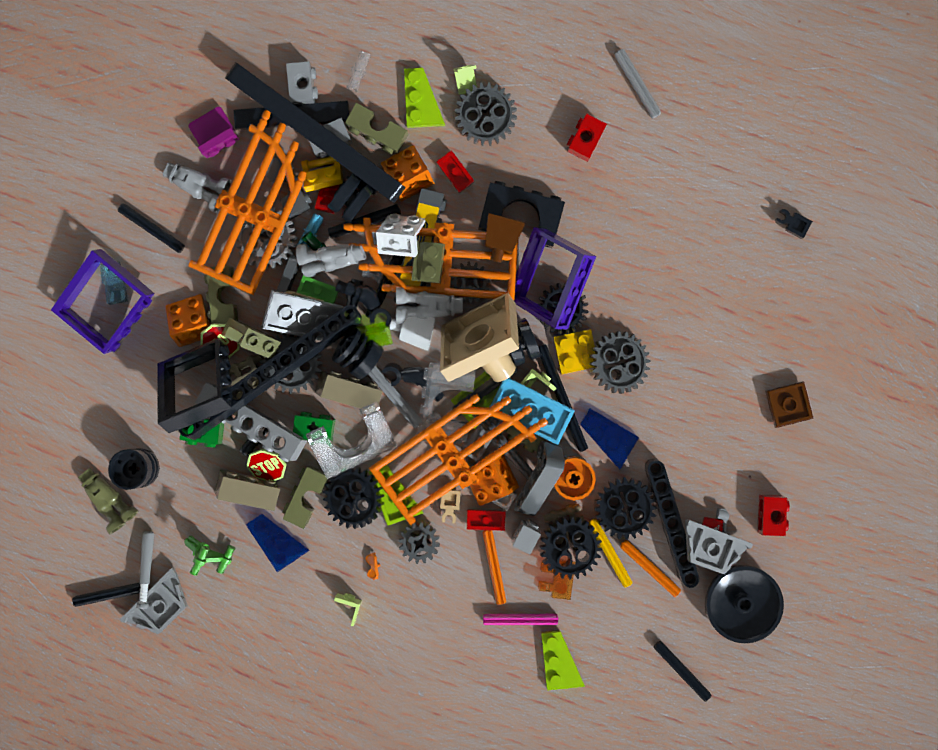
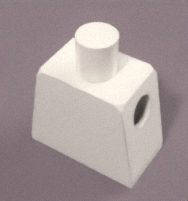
[390,316,436,351]

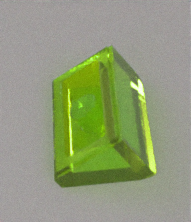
[353,322,393,346]

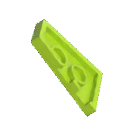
[404,68,445,128]
[541,630,585,690]

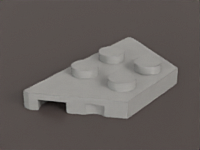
[685,519,753,574]
[120,567,188,634]

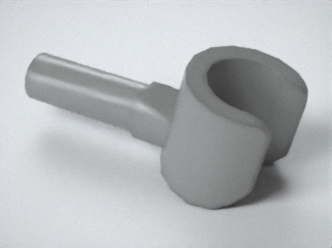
[716,508,729,534]

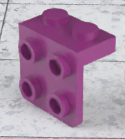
[188,107,240,158]

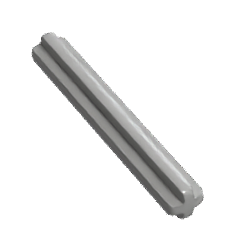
[615,49,661,119]
[368,366,423,428]

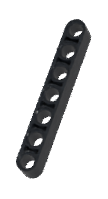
[645,459,699,588]

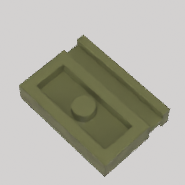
[411,241,445,284]

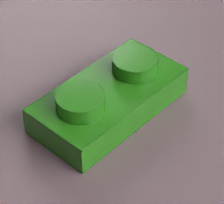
[297,275,339,304]

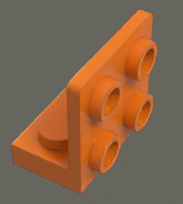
[381,145,435,202]
[165,294,210,347]
[469,455,519,506]

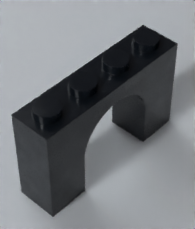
[478,181,565,249]

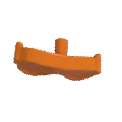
[365,552,380,580]

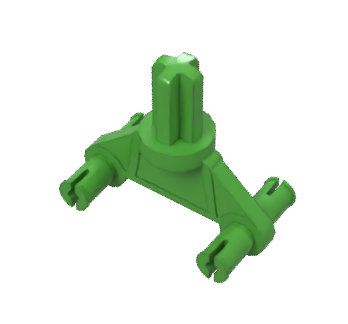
[184,536,236,576]

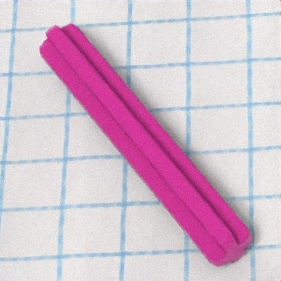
[483,614,558,625]

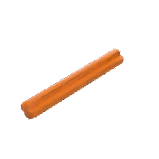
[483,530,506,605]
[620,540,681,597]

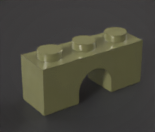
[345,103,408,154]
[204,265,239,324]
[282,465,330,529]

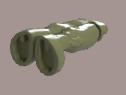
[78,468,139,535]

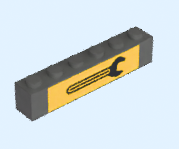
[394,188,447,307]

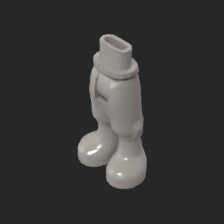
[163,162,232,213]
[296,243,366,277]
[396,287,463,324]

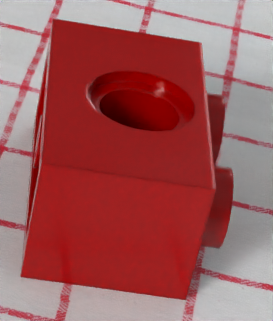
[567,113,607,162]
[758,494,790,536]

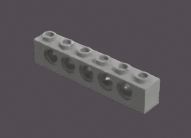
[195,383,308,462]

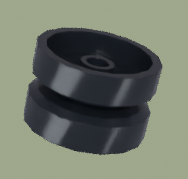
[328,173,374,223]
[509,318,541,366]

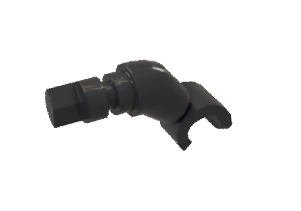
[335,280,391,328]
[382,363,445,402]

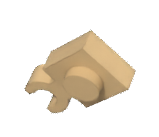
[440,490,461,523]

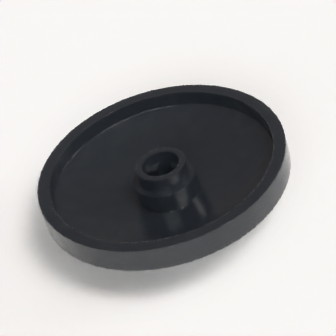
[705,565,784,643]

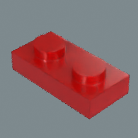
[436,150,475,193]
[467,509,506,531]

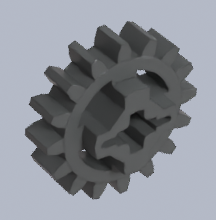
[450,261,491,304]
[398,521,440,564]

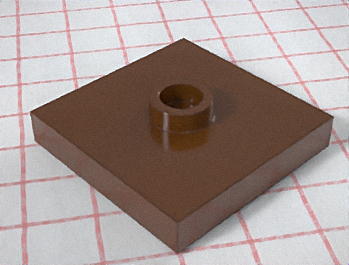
[765,381,814,428]

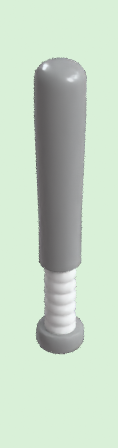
[136,531,154,609]

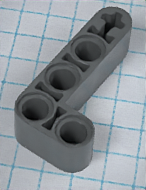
[515,441,565,516]

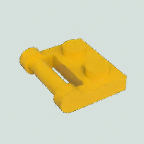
[301,156,343,192]

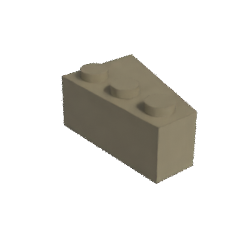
[315,371,382,413]
[214,470,280,511]

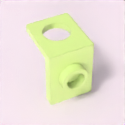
[453,64,477,95]
[520,369,556,391]
[334,593,362,626]

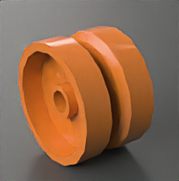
[554,456,596,501]

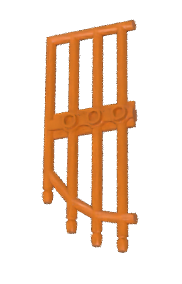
[188,110,307,296]
[344,218,518,300]
[368,394,548,525]

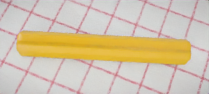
[589,518,633,588]

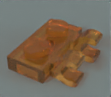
[538,559,575,600]

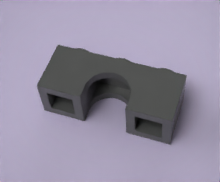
[266,157,312,219]

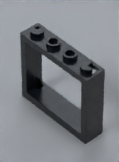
[157,338,233,433]

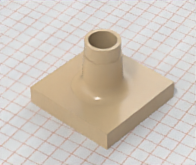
[440,293,519,382]

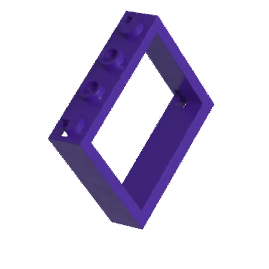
[514,227,596,329]
[51,249,155,354]

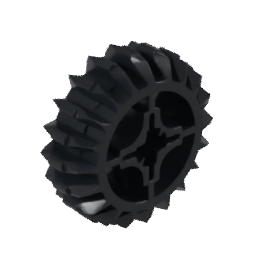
[538,283,589,335]

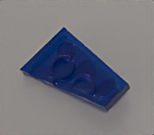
[580,408,639,470]
[245,513,310,572]

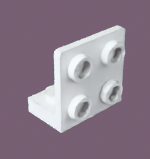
[376,214,425,257]

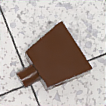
[485,213,525,263]

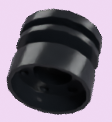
[332,328,384,379]
[108,448,160,490]

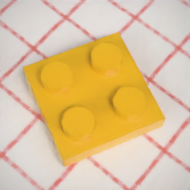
[553,329,595,375]

